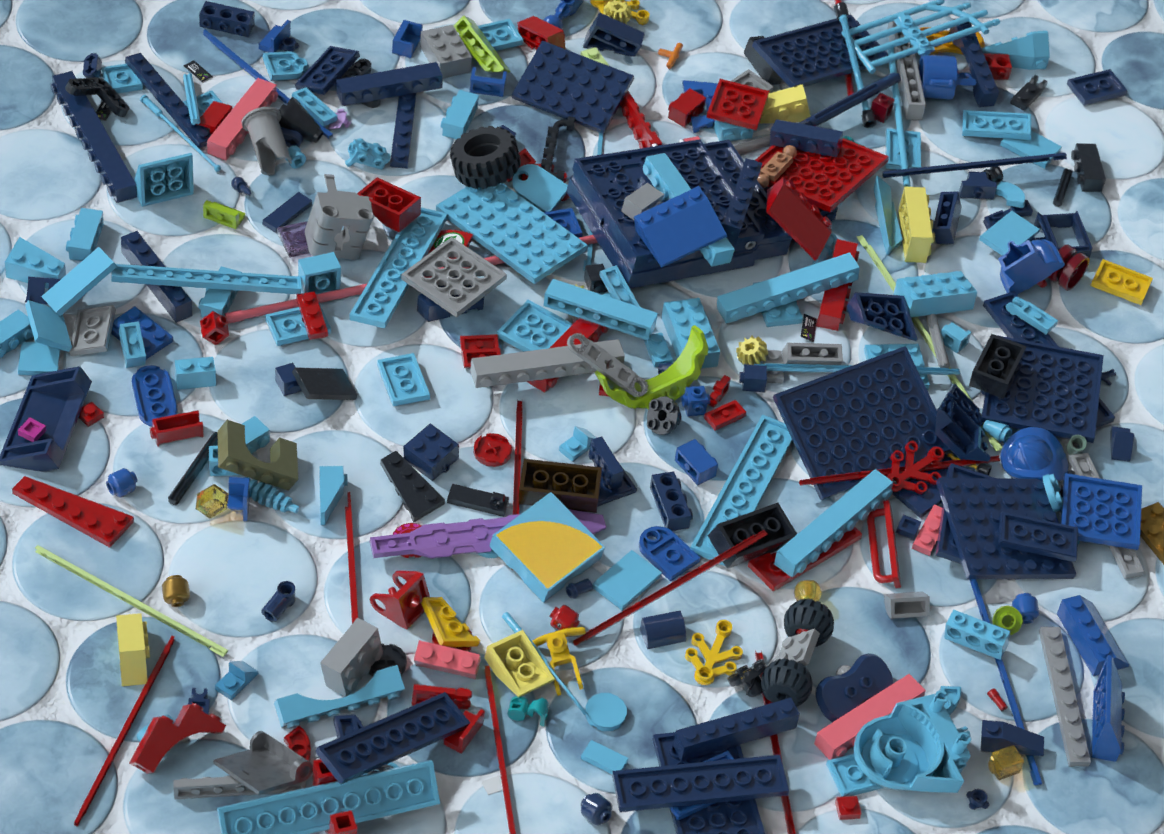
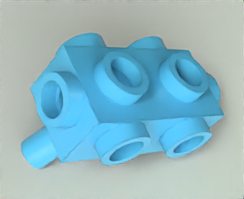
[345,138,390,170]

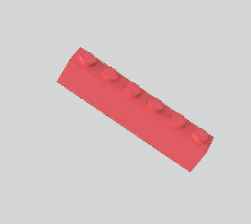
[207,78,278,160]
[814,674,926,760]

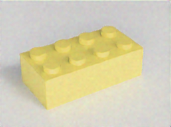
[898,186,935,263]

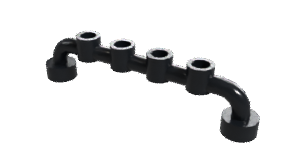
[541,116,575,182]

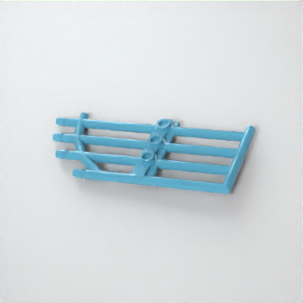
[841,0,1000,74]

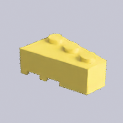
[116,613,150,686]

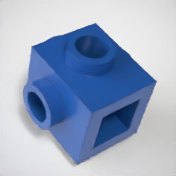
[681,386,710,417]

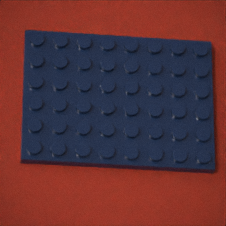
[773,346,951,500]

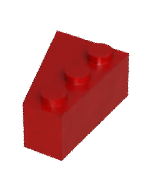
[517,16,566,50]

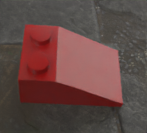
[357,177,421,232]

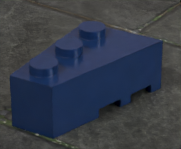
[583,12,645,57]
[417,276,484,322]

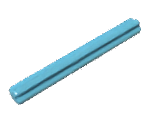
[183,73,201,125]

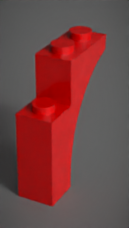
[129,703,226,774]

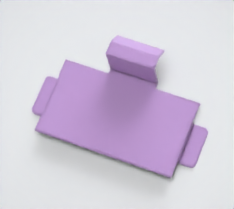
[328,109,352,129]

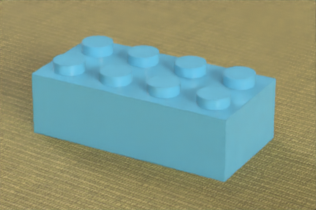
[893,271,977,317]
[661,298,720,369]

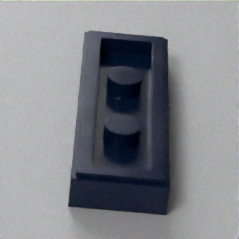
[262,192,312,233]

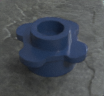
[279,37,299,52]
[966,789,989,810]

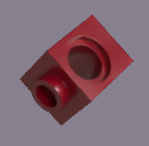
[871,92,895,123]

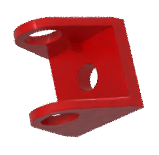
[369,570,430,629]

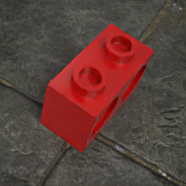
[983,53,1012,80]

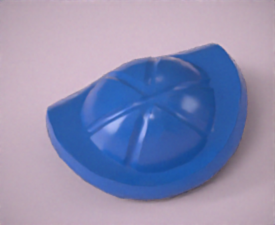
[1000,427,1069,482]

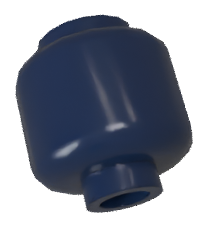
[581,793,613,825]

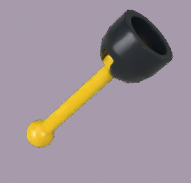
[947,453,992,476]

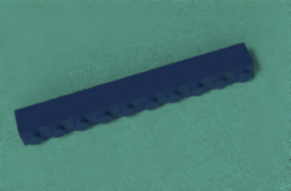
[50,71,137,203]

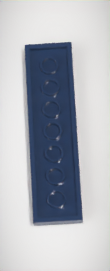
[315,692,470,784]
[612,755,789,813]

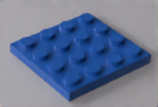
[1061,473,1142,550]

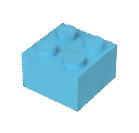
[298,252,341,294]

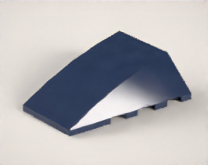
[935,383,990,462]

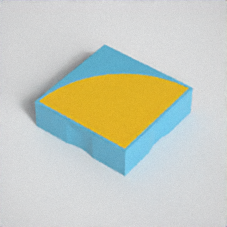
[489,492,605,603]

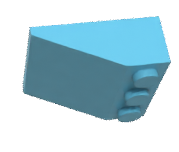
[134,152,194,207]

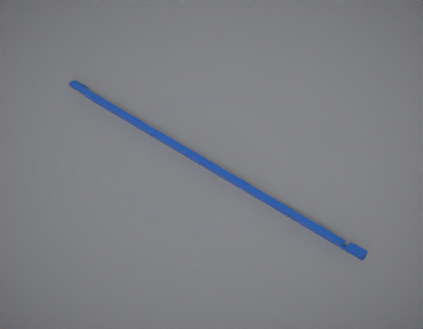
[969,579,1042,785]

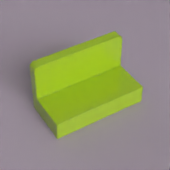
[203,200,245,229]

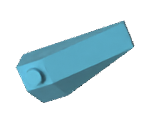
[981,31,1050,70]

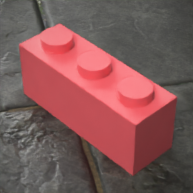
[414,640,481,679]

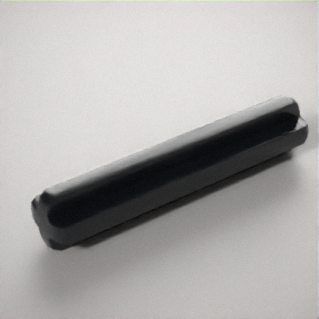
[1053,168,1073,207]

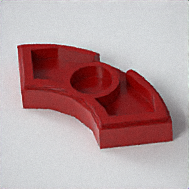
[284,725,311,762]

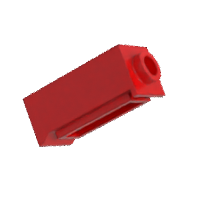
[149,410,203,446]

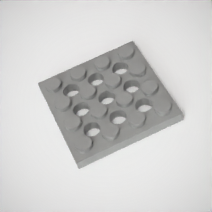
[401,237,507,317]

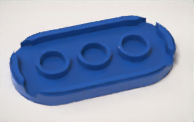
[132,365,178,427]

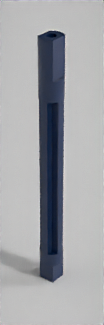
[800,72,901,127]

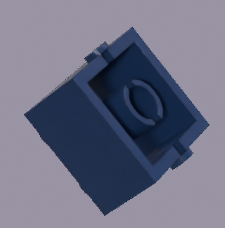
[403,423,459,481]

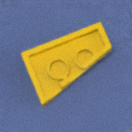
[421,597,480,647]

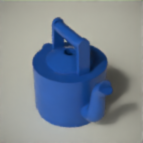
[918,55,976,100]

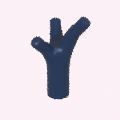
[1101,369,1116,386]

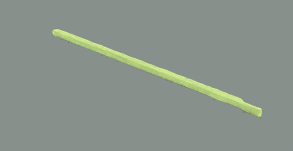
[35,545,228,657]

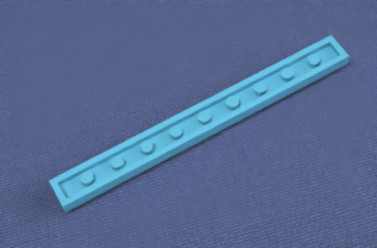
[111,264,302,294]

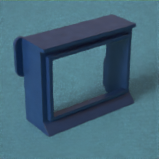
[1034,211,1093,259]

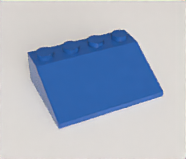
[634,186,727,268]
[1091,655,1125,762]

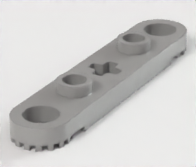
[567,333,648,397]

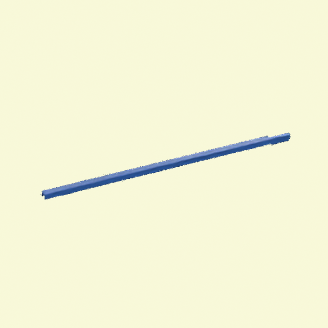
[203,29,333,139]

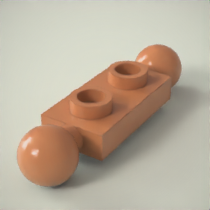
[757,145,797,188]

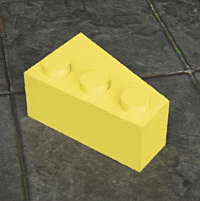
[759,84,811,124]

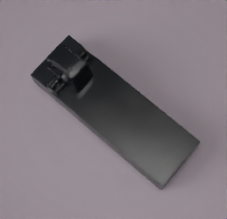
[447,484,509,517]

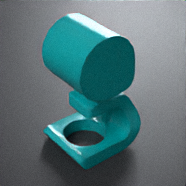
[507,696,549,726]

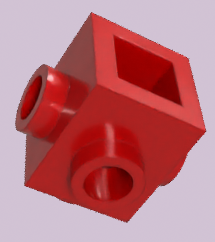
[200,311,229,345]

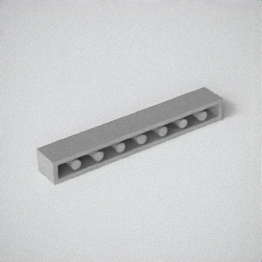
[888,21,926,120]
[470,339,625,388]

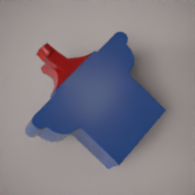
[998,239,1065,295]

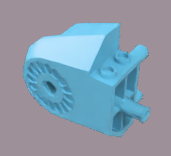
[853,690,971,793]

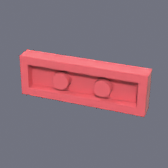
[912,505,942,556]

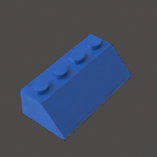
[1057,595,1129,676]

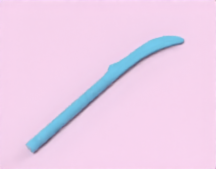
[502,612,587,715]

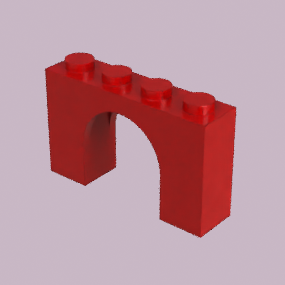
[313,759,357,834]

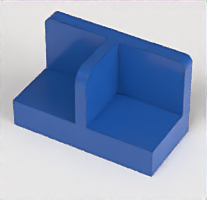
[227,477,250,521]

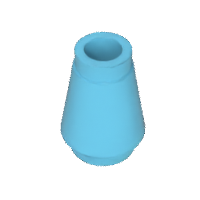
[983,420,1012,443]

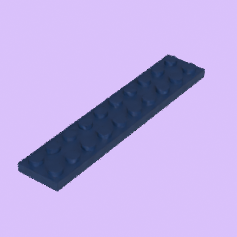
[983,291,1115,428]

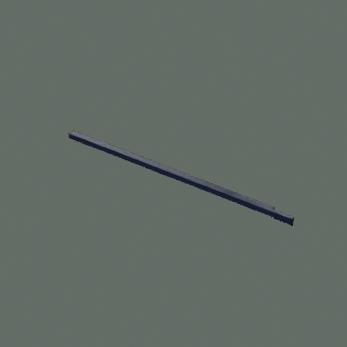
[882,152,1067,178]

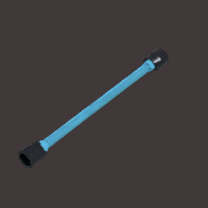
[834,2,877,128]

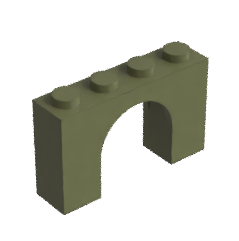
[218,419,298,491]

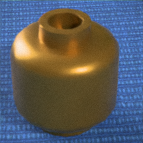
[162,575,190,607]

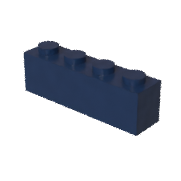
[770,119,843,157]

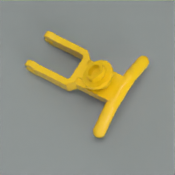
[532,627,586,696]

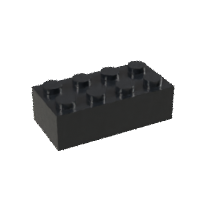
[708,503,797,569]

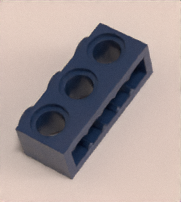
[199,1,255,37]
[650,471,693,531]

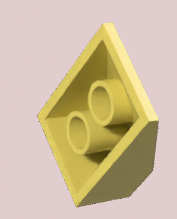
[484,630,555,698]

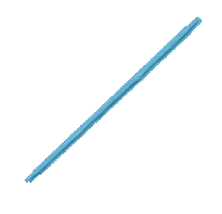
[754,363,960,375]

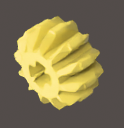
[603,0,631,25]
[736,335,768,365]

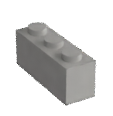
[782,343,843,365]

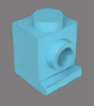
[941,322,971,353]

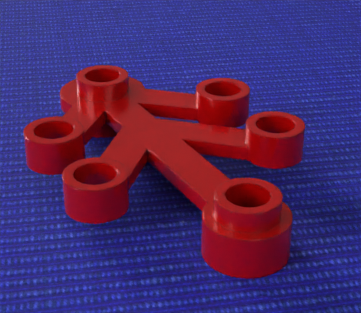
[886,441,944,494]

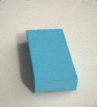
[581,740,629,774]

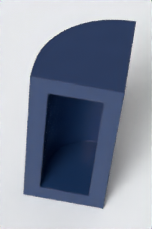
[640,610,686,649]

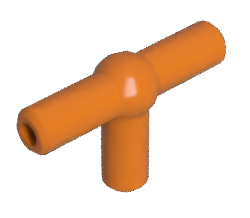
[658,43,683,69]

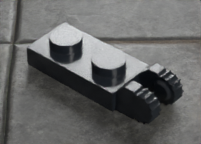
[1010,75,1048,111]

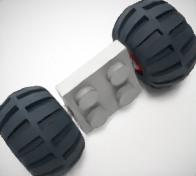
[761,599,834,707]

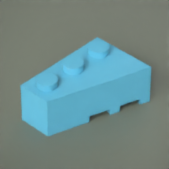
[5,237,66,288]

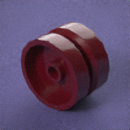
[1047,244,1090,291]

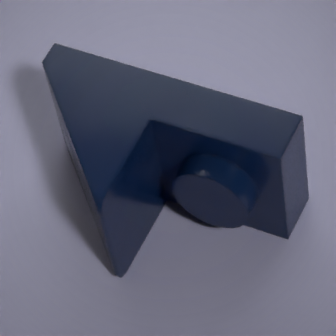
[1110,426,1134,462]

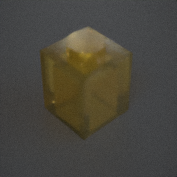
[196,484,229,518]
[988,745,1024,781]

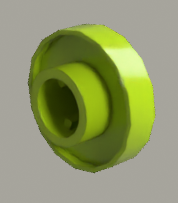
[992,605,1023,635]

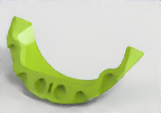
[594,325,708,409]

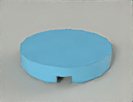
[585,693,627,731]

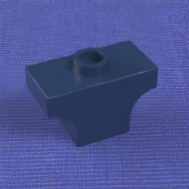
[959,171,997,200]

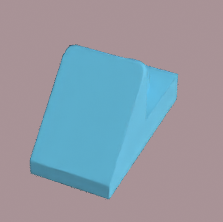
[559,426,597,462]

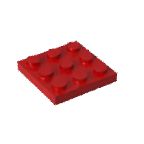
[706,79,769,131]

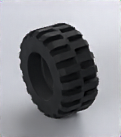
[450,126,521,189]

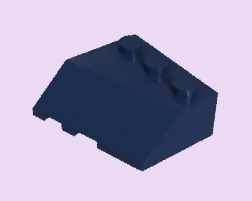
[847,292,918,341]

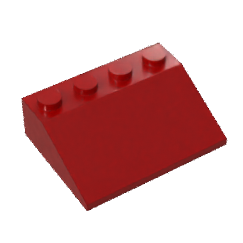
[767,177,832,261]

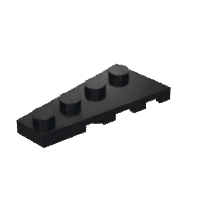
[380,451,445,522]

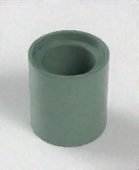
[1066,435,1087,455]

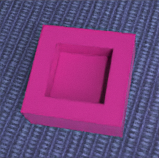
[18,417,46,442]

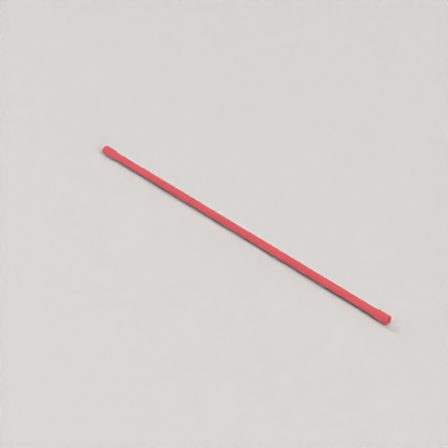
[224,235,598,324]

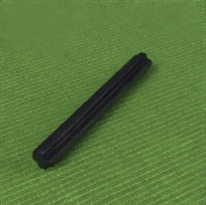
[168,432,218,505]

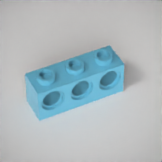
[944,609,1010,660]

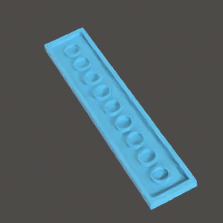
[349,208,447,328]
[690,415,793,566]
[217,760,440,834]

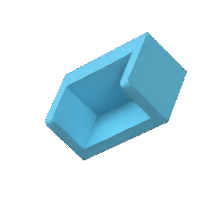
[119,321,146,368]

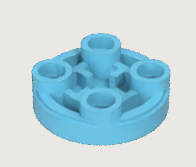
[1043,474,1063,512]

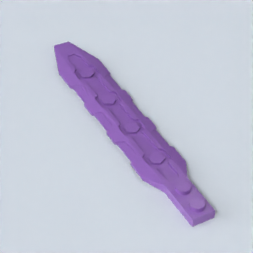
[370,509,606,559]

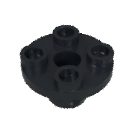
[647,396,682,435]
[727,659,767,697]

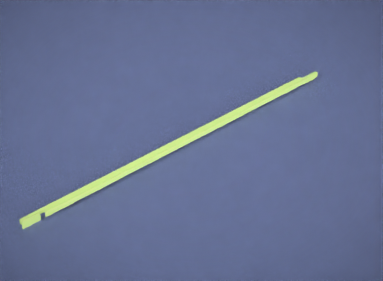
[857,235,1002,451]

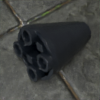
[279,97,324,143]

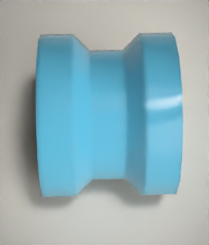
[286,146,306,168]

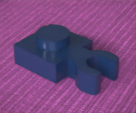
[188,688,210,715]

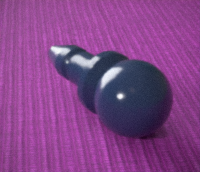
[231,177,251,195]

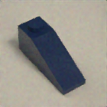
[980,720,1044,756]

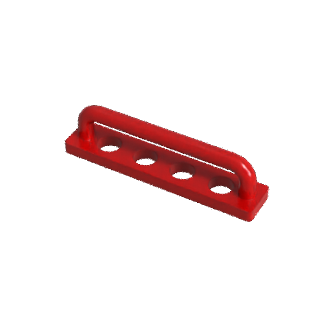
[867,500,901,589]

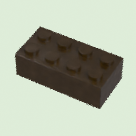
[518,459,602,513]

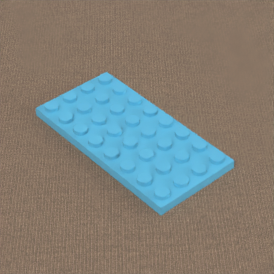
[436,183,588,284]

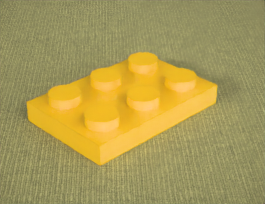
[1091,259,1153,305]

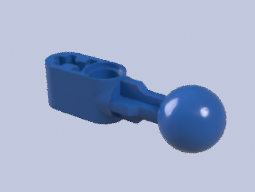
[543,0,584,29]

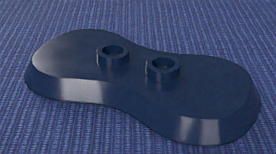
[815,653,893,722]

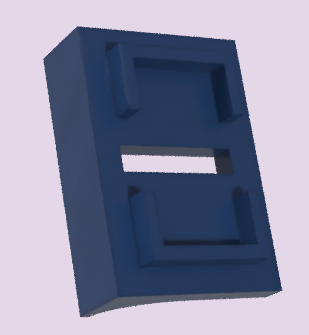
[25,276,61,305]

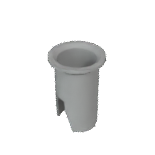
[241,107,292,176]

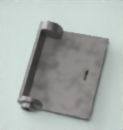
[213,731,313,795]

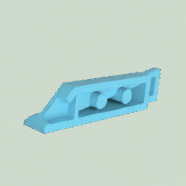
[873,176,902,255]

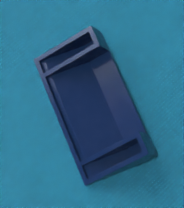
[0,366,92,472]

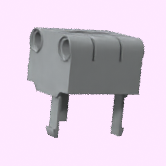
[305,174,373,260]

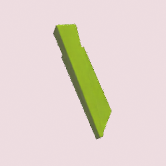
[453,15,511,73]

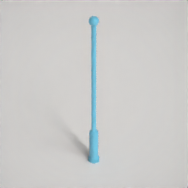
[140,95,221,172]

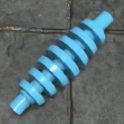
[234,476,299,513]

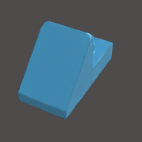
[215,661,259,701]

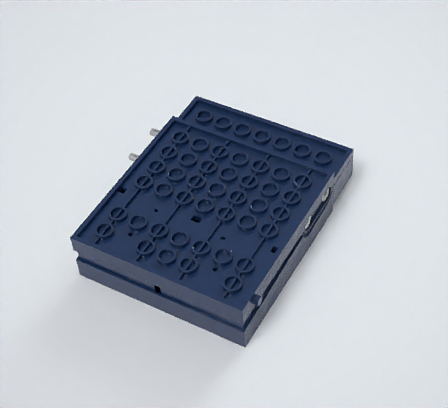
[566,139,792,288]

